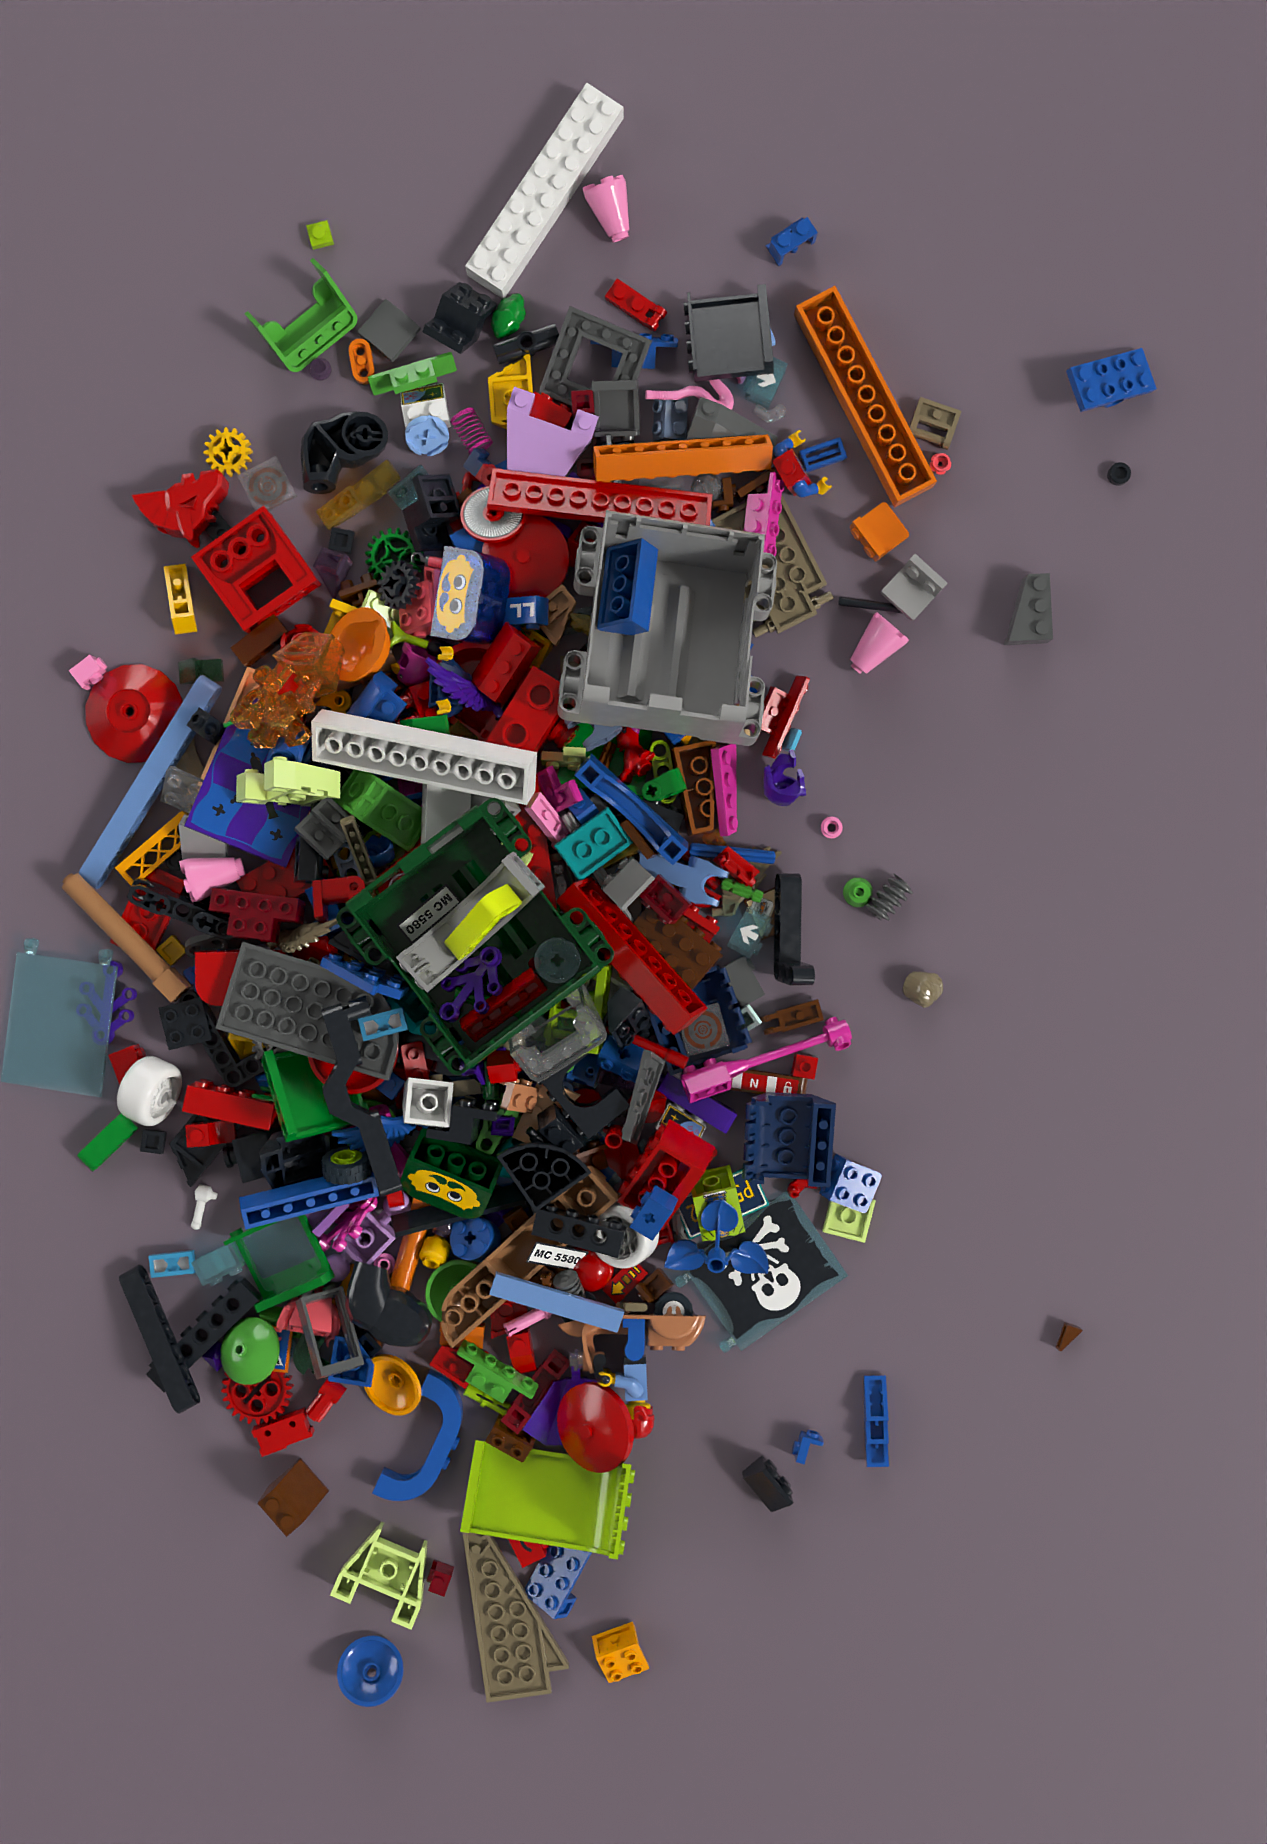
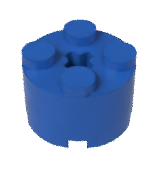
[450,1217,501,1262]

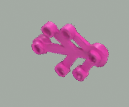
[311,1196,378,1252]

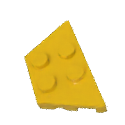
[488,354,533,430]

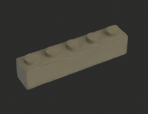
[340,815,378,885]

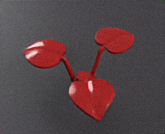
[574,1088,667,1179]

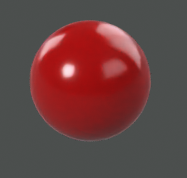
[573,1247,614,1292]

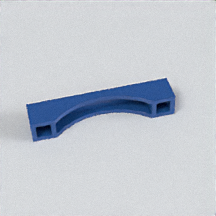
[575,753,688,865]

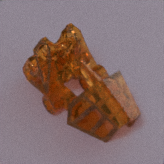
[230,632,345,748]

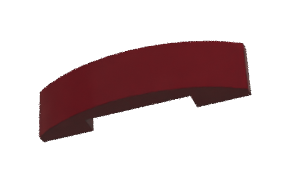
[571,390,597,480]
[500,1349,572,1434]

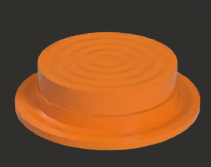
[325,607,390,682]

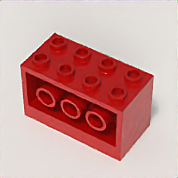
[617,1119,715,1230]

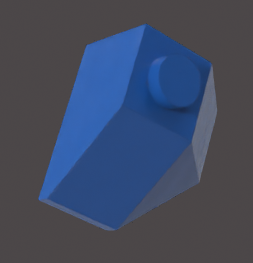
[328,1336,375,1387]

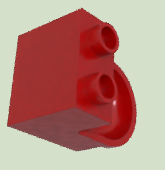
[436,641,571,758]

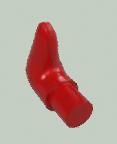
[461,471,480,493]

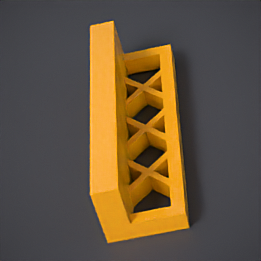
[115,810,189,886]

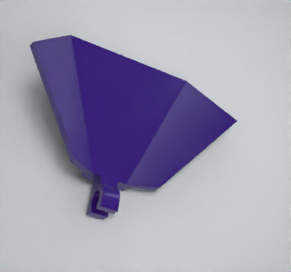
[522,1360,598,1446]

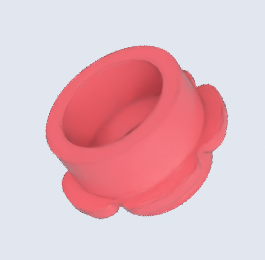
[930,453,951,475]

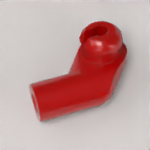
[787,1179,817,1198]

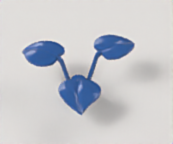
[664,1200,769,1274]

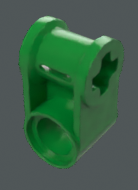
[642,768,687,801]

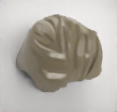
[903,972,943,1008]

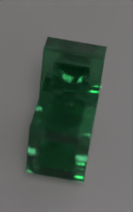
[293,1333,331,1379]

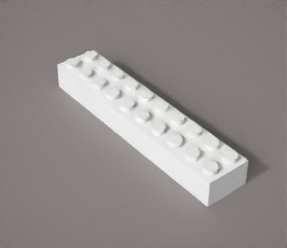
[465,83,624,299]
[311,709,537,805]

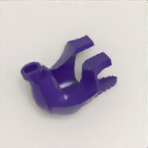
[763,749,806,806]

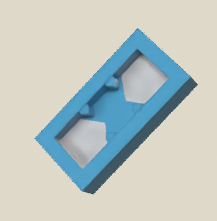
[358,1007,409,1041]
[148,1250,196,1278]

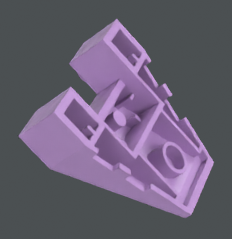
[507,387,599,477]

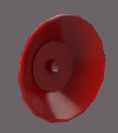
[85,664,183,763]

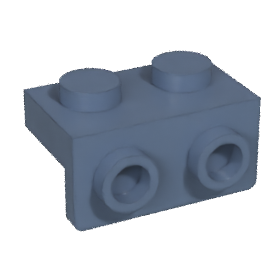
[652,398,688,442]

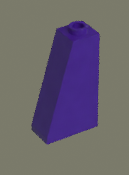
[656,1071,737,1134]

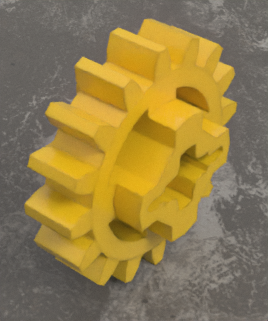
[203,427,253,477]

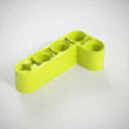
[444,884,522,961]

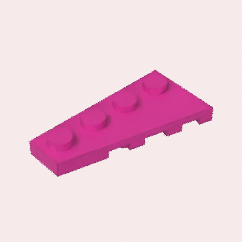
[711,743,738,836]

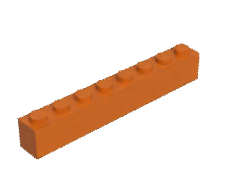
[593,434,773,482]

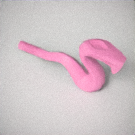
[645,376,747,410]

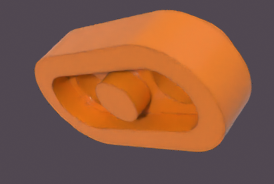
[349,339,375,385]

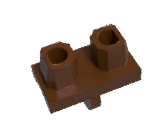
[338,573,382,607]

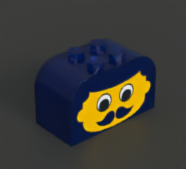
[430,546,510,644]

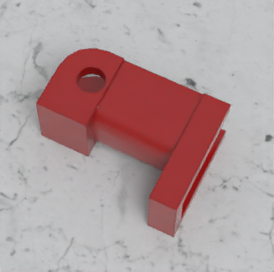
[312,876,367,923]

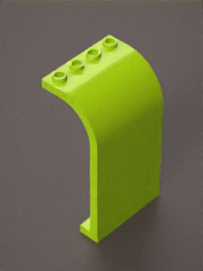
[460,1440,635,1560]

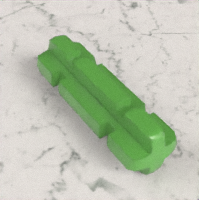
[721,878,763,903]

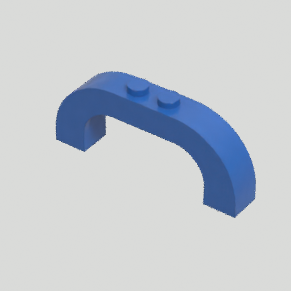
[372,1368,463,1501]

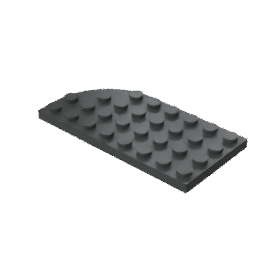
[216,942,399,1081]

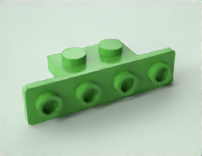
[368,352,457,395]
[457,1340,538,1404]

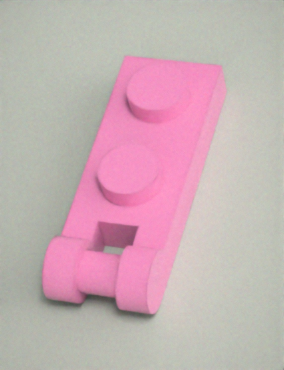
[524,792,570,851]

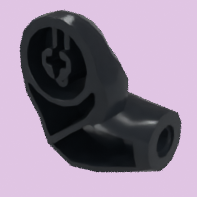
[301,411,388,494]
[345,1261,432,1347]

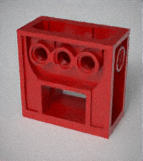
[191,505,322,634]

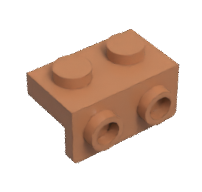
[500,1078,539,1114]

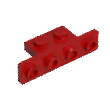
[761,675,810,759]
[400,1040,430,1131]

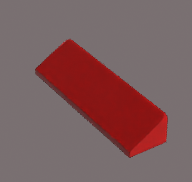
[459,968,548,1042]

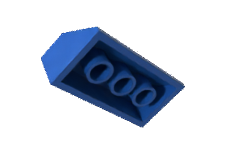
[597,538,658,635]

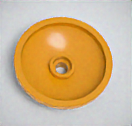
[364,1354,421,1416]

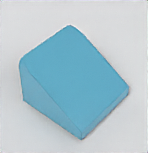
[782,728,802,752]

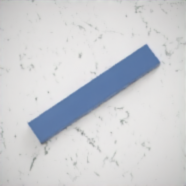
[489,1271,624,1333]

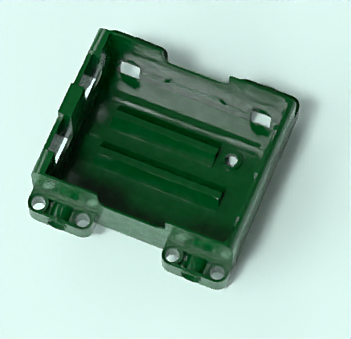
[337,798,614,1075]

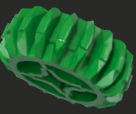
[365,528,424,580]

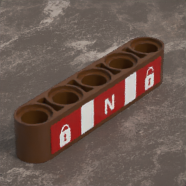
[702,1063,808,1094]

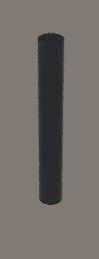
[838,597,903,614]

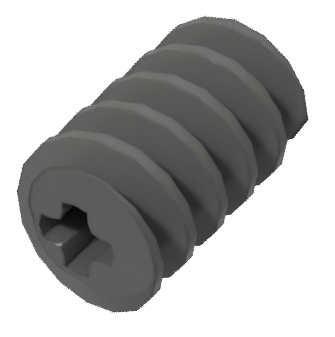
[865,874,913,921]

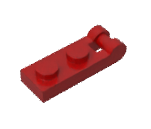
[605,278,667,332]

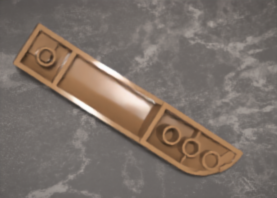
[441,1166,620,1348]

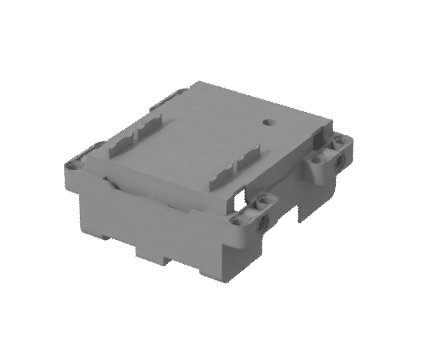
[557,510,777,746]

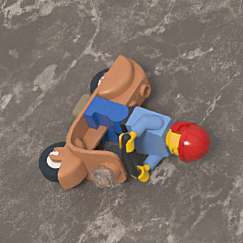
[558,1291,706,1439]

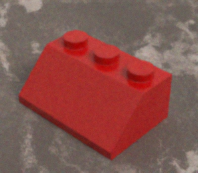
[471,622,541,703]

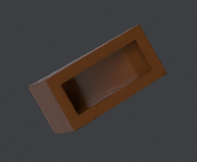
[1056,1322,1083,1351]

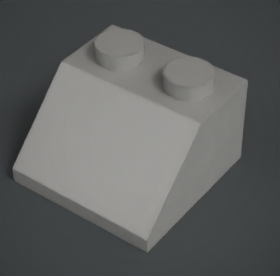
[601,856,655,911]

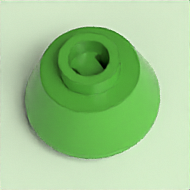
[843,878,873,907]

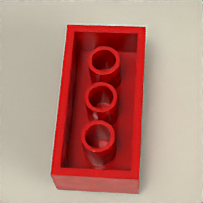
[236,847,338,899]
[182,1079,279,1131]

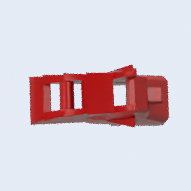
[131,469,229,548]

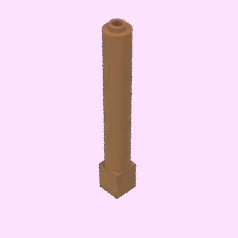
[62,873,192,1002]

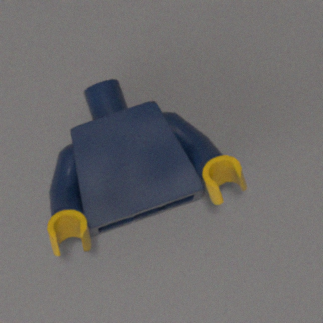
[428,646,472,718]

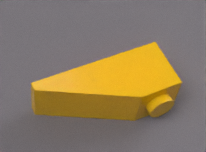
[164,564,197,635]

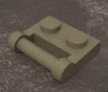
[909,397,961,450]

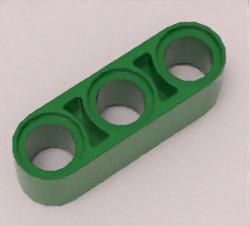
[77,1114,138,1172]

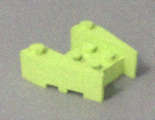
[236,757,340,806]
[330,1522,428,1630]

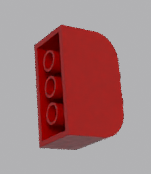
[195,950,290,1006]

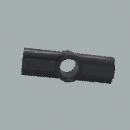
[493,324,559,365]

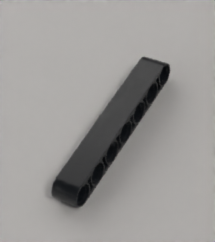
[119,1264,200,1414]

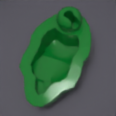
[491,293,526,339]

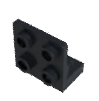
[158,998,212,1050]

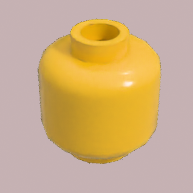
[419,1234,451,1269]

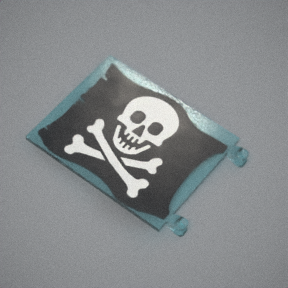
[675,1190,848,1353]

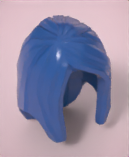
[266,725,312,764]

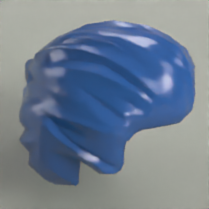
[365,835,395,868]

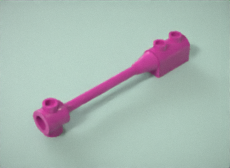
[680,1017,852,1103]

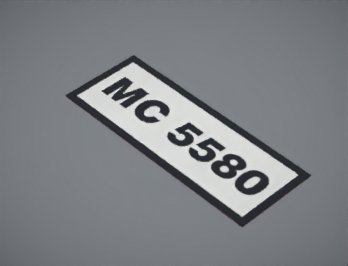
[396,884,461,944]
[526,1242,589,1270]

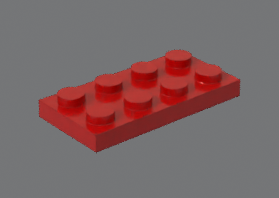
[109,863,184,952]

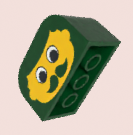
[400,1128,503,1219]

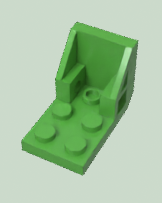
[333,769,422,851]

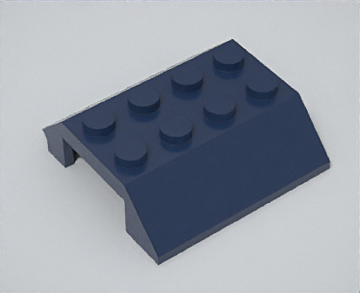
[645,965,752,1076]
[742,1092,836,1187]

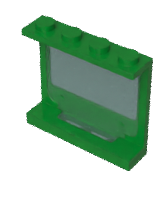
[223,1215,335,1313]

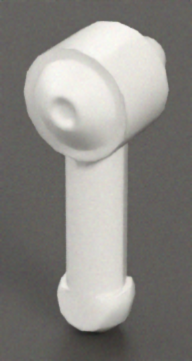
[191,1184,218,1230]

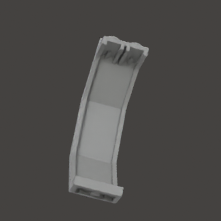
[396,851,545,993]

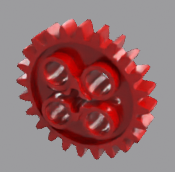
[221,1368,294,1425]

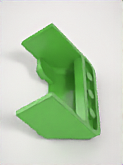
[245,258,357,372]

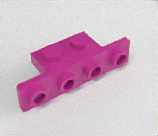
[743,472,785,556]

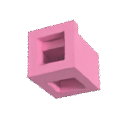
[69,655,107,691]

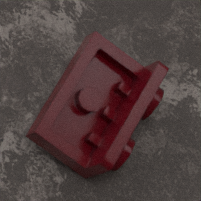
[639,874,692,924]

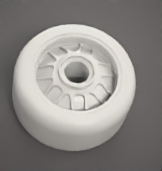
[117,1056,182,1126]
[595,1200,659,1269]

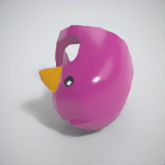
[391,642,436,687]

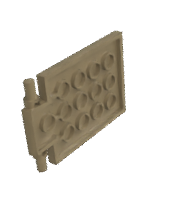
[712,492,833,638]

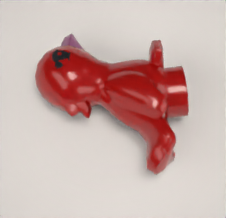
[616,726,655,783]

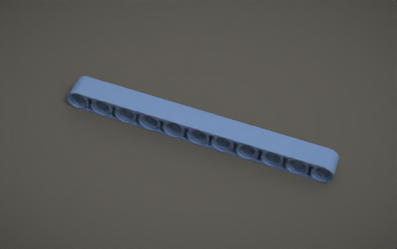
[79,675,222,889]

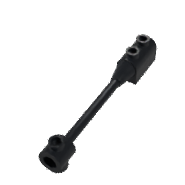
[293,706,332,884]

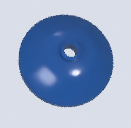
[337,1636,404,1707]

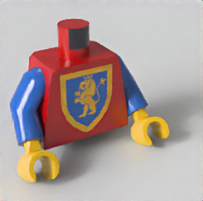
[772,430,832,497]

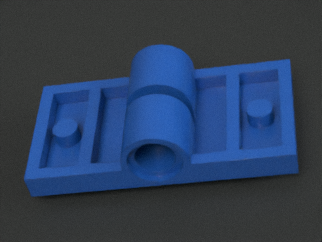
[1066,348,1157,412]

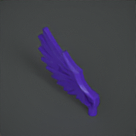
[425,657,504,720]

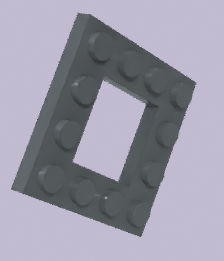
[539,306,652,411]

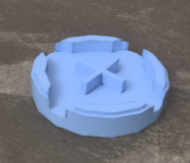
[405,415,449,456]

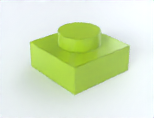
[306,220,334,250]

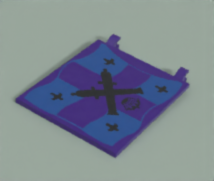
[184,695,313,868]

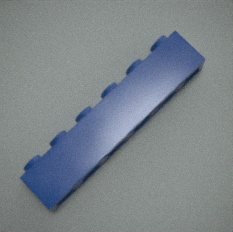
[239,1172,379,1230]

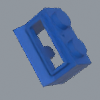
[766,217,818,266]

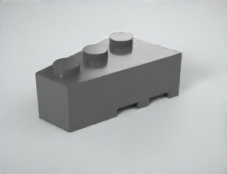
[1004,573,1053,645]

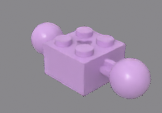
[327,1192,411,1282]

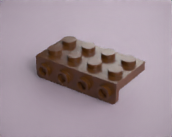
[633,907,723,990]

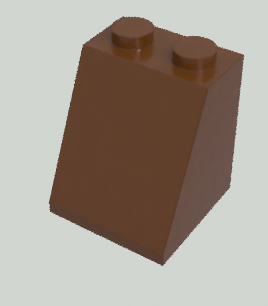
[257,1458,329,1537]

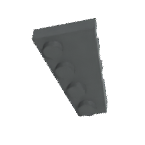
[622,1049,665,1145]

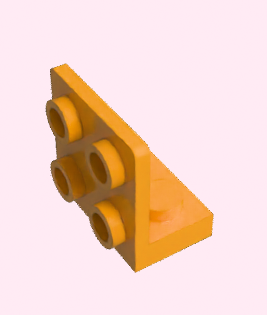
[592,1621,649,1683]

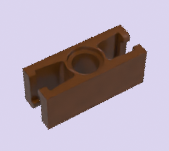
[230,614,289,667]

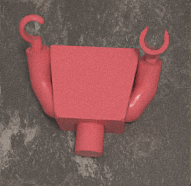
[274,1285,341,1348]

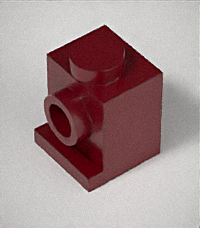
[426,1560,454,1597]

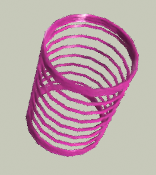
[450,407,493,455]

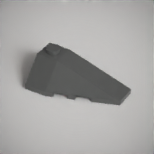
[686,397,778,455]

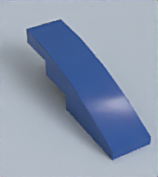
[864,1375,889,1467]

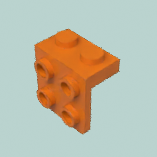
[850,502,909,562]

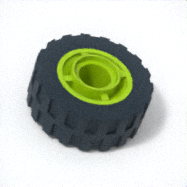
[321,1145,373,1185]

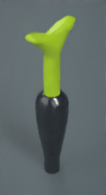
[390,620,453,657]

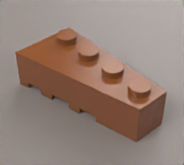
[670,741,716,836]

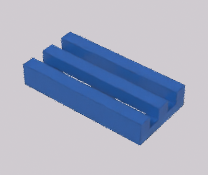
[799,437,847,473]

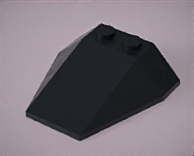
[259,1128,347,1189]

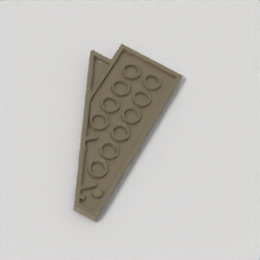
[463,1532,569,1703]

